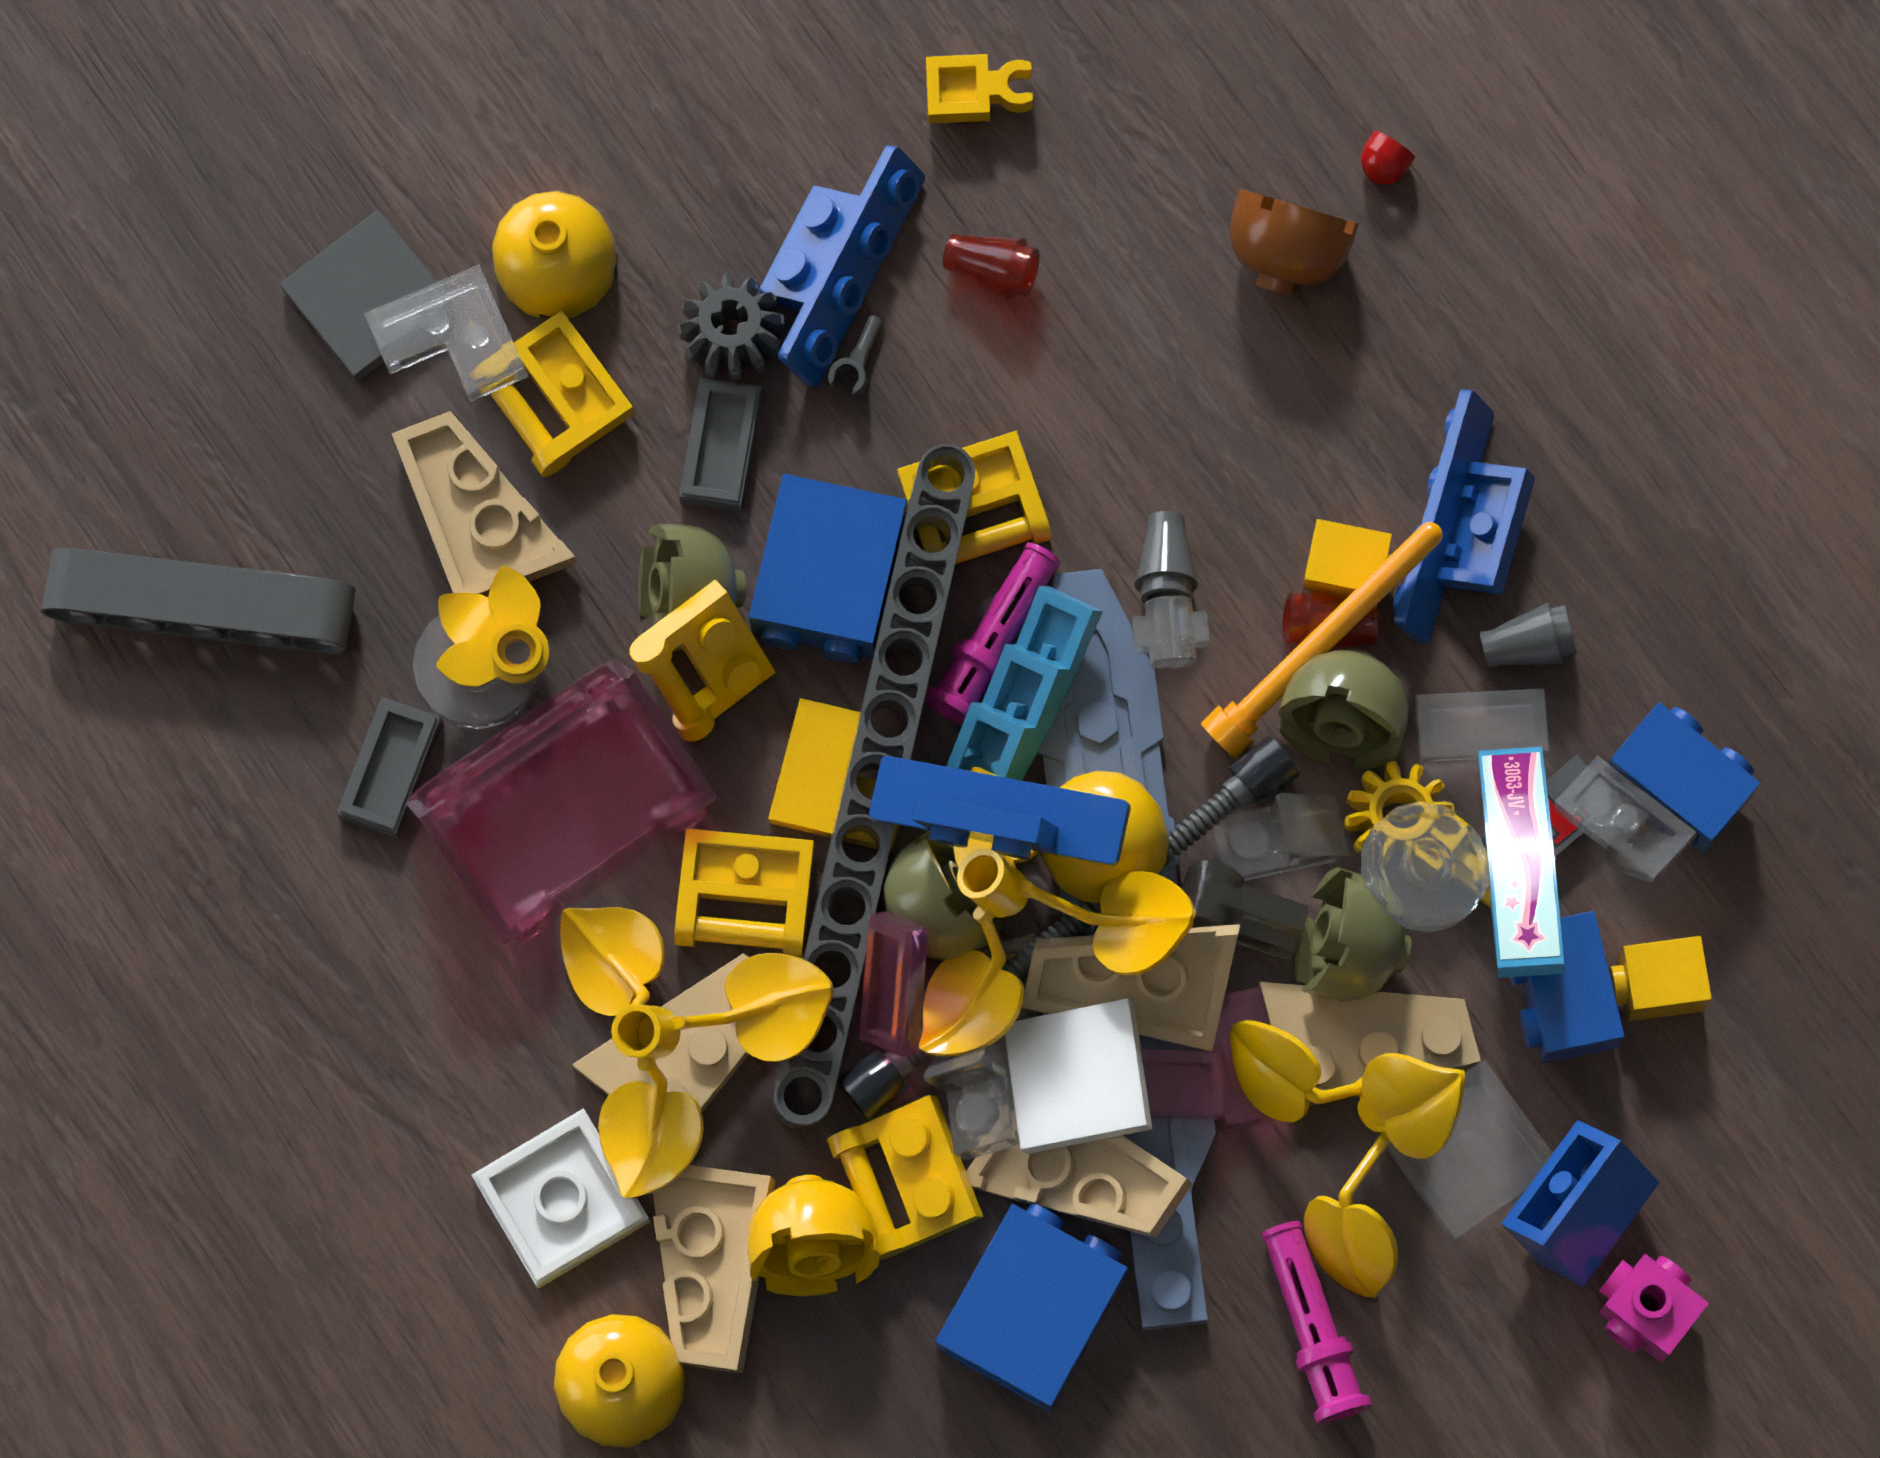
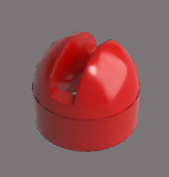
[1361,131,1416,184]

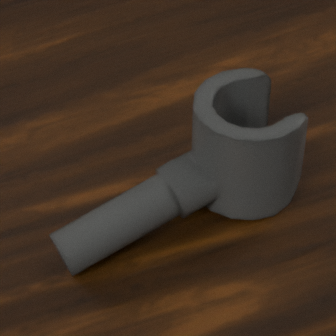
[828,315,883,398]

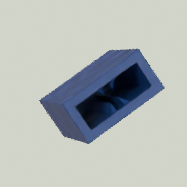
[748,474,907,663]
[935,1203,1128,1413]

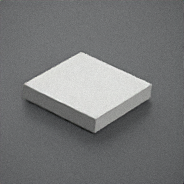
[1005,998,1152,1154]
[472,1108,650,1289]

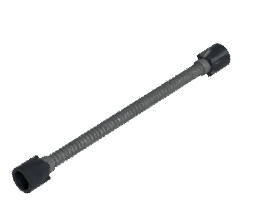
[837,736,1300,1121]

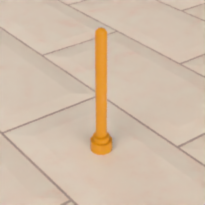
[1201,522,1443,759]

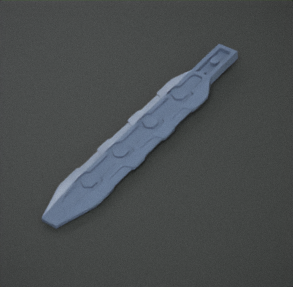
[1037,569,1216,1331]

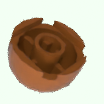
[1229,188,1359,295]

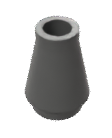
[1134,511,1198,610]
[1480,602,1577,669]

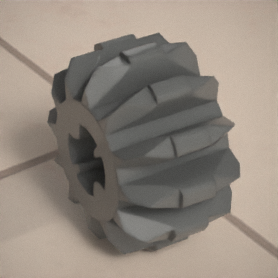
[678,272,785,382]

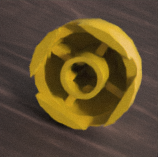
[492,191,617,318]
[1041,771,1170,903]
[747,1175,880,1296]
[553,1314,686,1448]

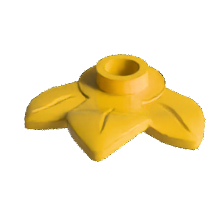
[436,565,550,687]

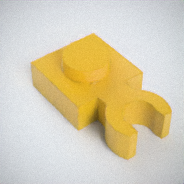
[926,54,1033,124]

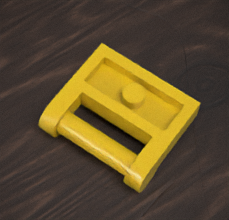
[471,310,635,477]
[897,430,1053,564]
[629,580,776,741]
[674,829,815,957]
[827,1095,983,1261]

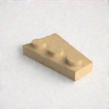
[392,411,577,597]
[1022,924,1241,1051]
[572,953,749,1112]
[1259,982,1481,1106]
[966,1102,1193,1238]
[653,1165,776,1374]

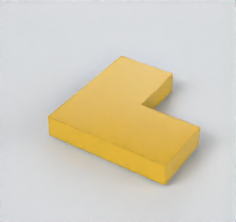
[768,698,900,853]

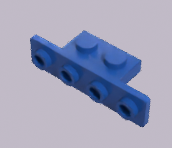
[758,145,925,387]
[1393,389,1535,644]
[869,756,1131,866]

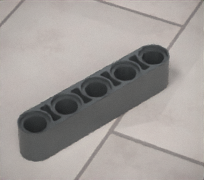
[41,548,356,654]

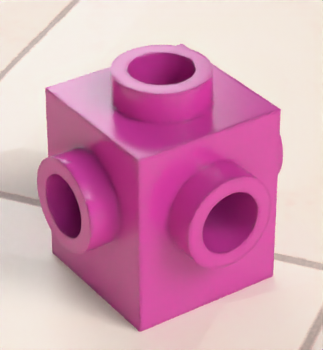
[1598,1254,1709,1363]

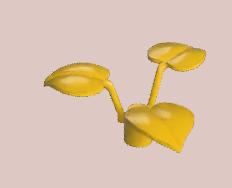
[919,767,1195,1056]
[560,907,834,1198]
[1229,1020,1465,1298]

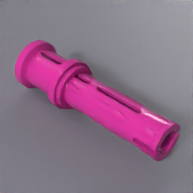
[924,542,1061,725]
[1261,1220,1372,1425]

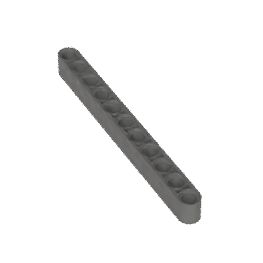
[771,444,975,1130]

